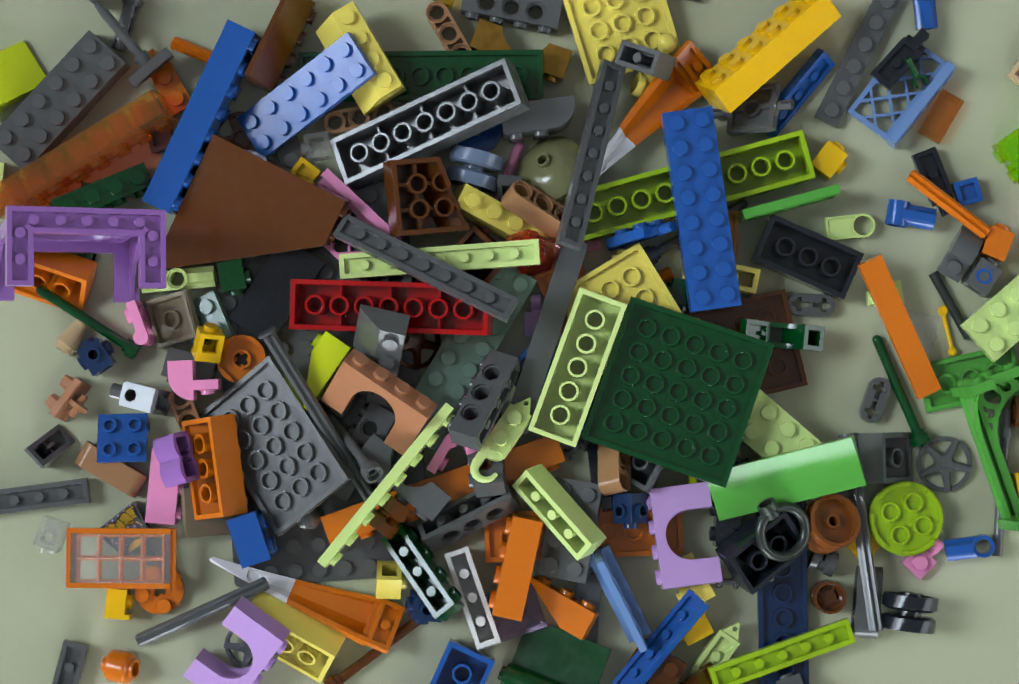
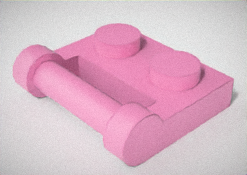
[124,300,155,347]
[426,433,458,474]

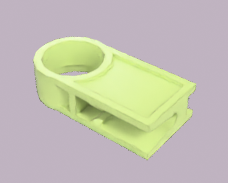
[824,213,876,241]

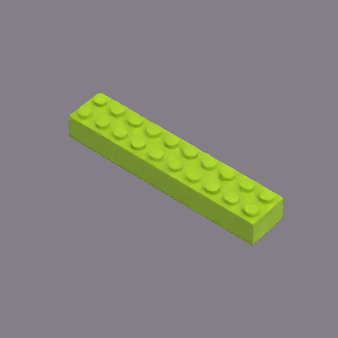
[563,129,816,242]

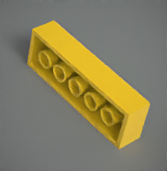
[695,0,841,113]

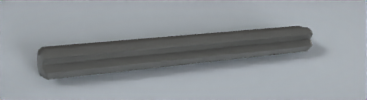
[135,577,269,647]

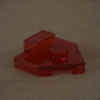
[506,229,561,276]

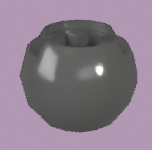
[293,507,321,530]

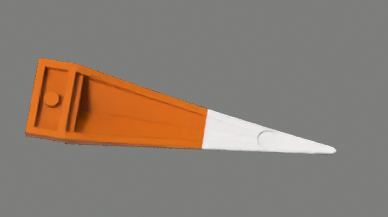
[600,40,713,175]
[209,557,405,654]

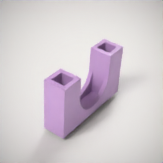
[646,482,723,590]
[183,596,291,684]

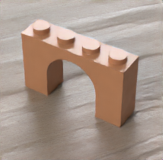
[321,348,438,455]

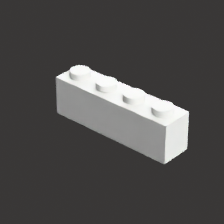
[444,546,501,651]

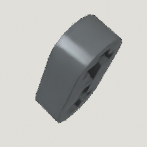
[788,293,835,317]
[859,377,891,423]

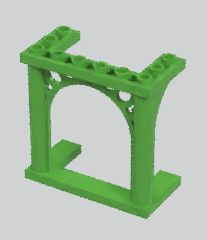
[950,361,1019,531]

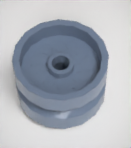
[446,145,505,193]

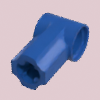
[912,0,938,31]
[885,199,937,230]
[944,534,995,561]

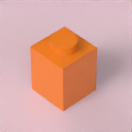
[978,223,1015,263]

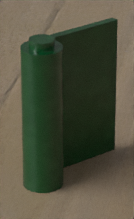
[498,616,612,684]

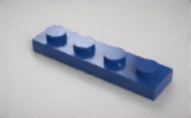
[764,48,835,138]

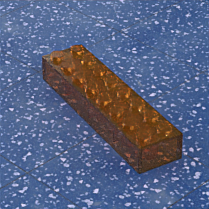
[0,89,178,220]

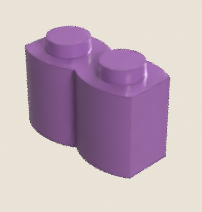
[153,431,200,488]

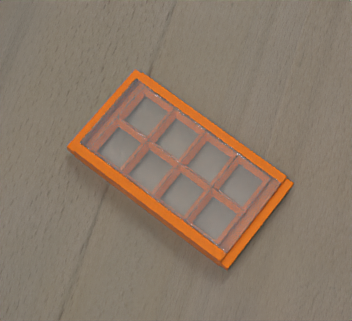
[66,527,177,589]

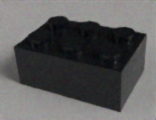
[715,512,809,595]

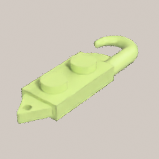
[470,397,532,483]
[677,622,740,684]

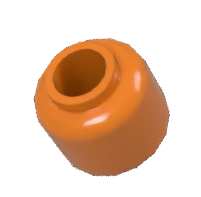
[101,649,140,684]

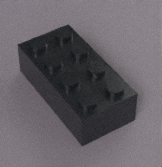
[750,214,864,301]

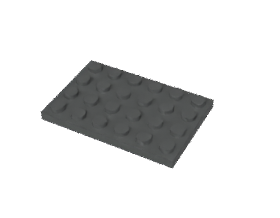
[200,355,353,536]

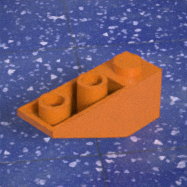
[530,575,600,640]

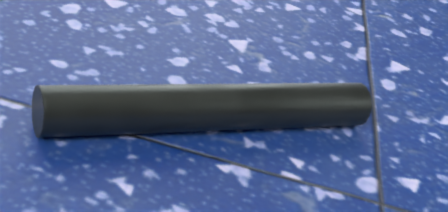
[928,271,970,340]

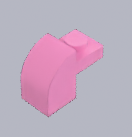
[167,360,222,400]

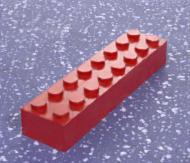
[289,279,494,336]

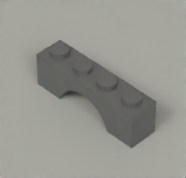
[357,433,452,522]

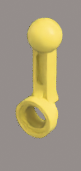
[629,33,677,97]

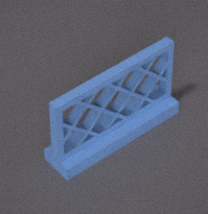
[847,45,956,149]
[591,544,652,653]

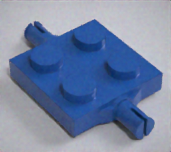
[606,219,676,251]

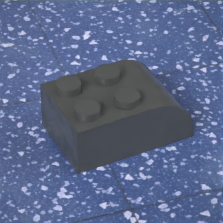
[502,95,575,144]

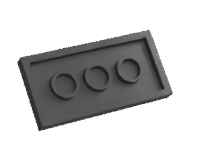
[538,476,603,584]

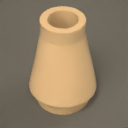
[54,319,88,357]

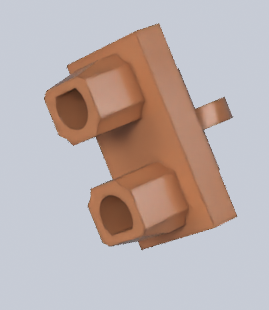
[45,375,92,422]

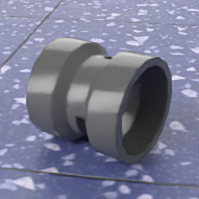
[807,551,839,577]

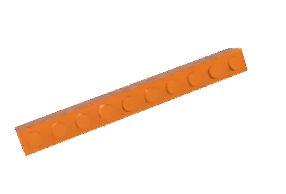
[320,436,565,545]

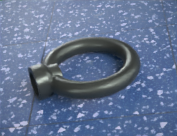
[755,497,810,562]

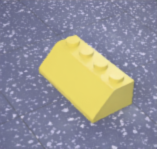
[316,1,407,116]
[235,592,346,683]

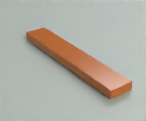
[857,254,942,400]

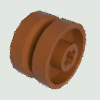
[796,494,861,554]

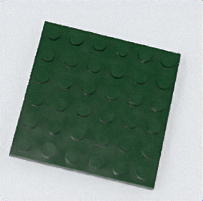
[582,296,775,489]

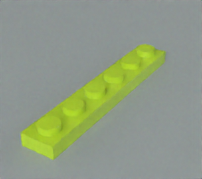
[707,618,856,684]

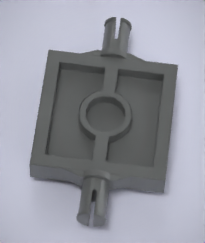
[713,83,794,136]

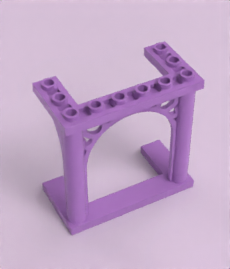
[0,205,166,303]

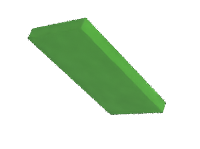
[737,184,841,223]
[923,346,1019,413]

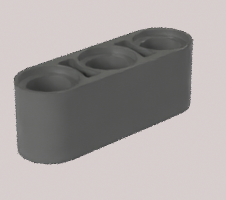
[851,565,883,639]

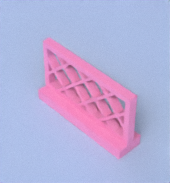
[318,168,402,280]

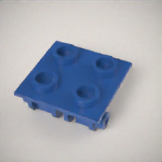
[97,413,150,463]

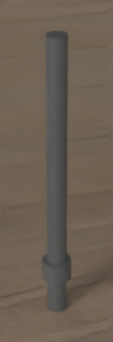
[992,408,1013,557]

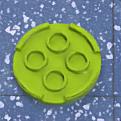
[868,481,944,556]

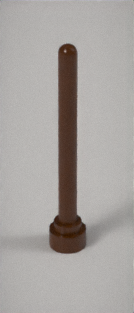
[323,619,420,684]

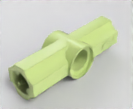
[141,266,217,294]

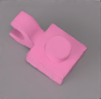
[901,538,945,580]

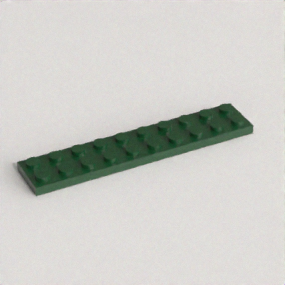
[298,50,544,102]

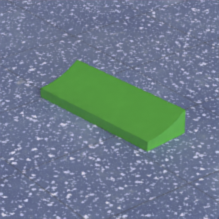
[707,435,867,521]

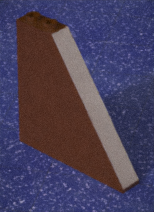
[166,134,351,269]

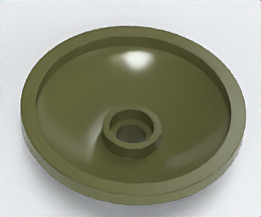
[517,136,579,202]

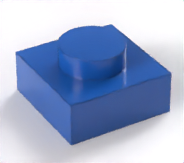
[951,177,983,206]

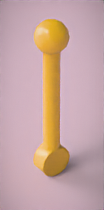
[937,306,957,356]

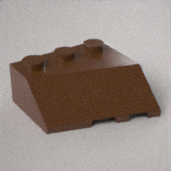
[383,156,470,237]

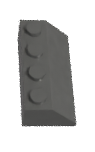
[352,304,410,407]

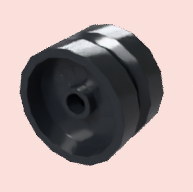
[882,591,939,634]

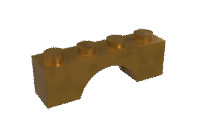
[470,18,573,84]

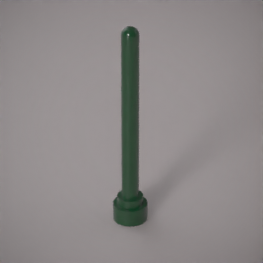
[36,285,142,360]
[872,335,932,448]

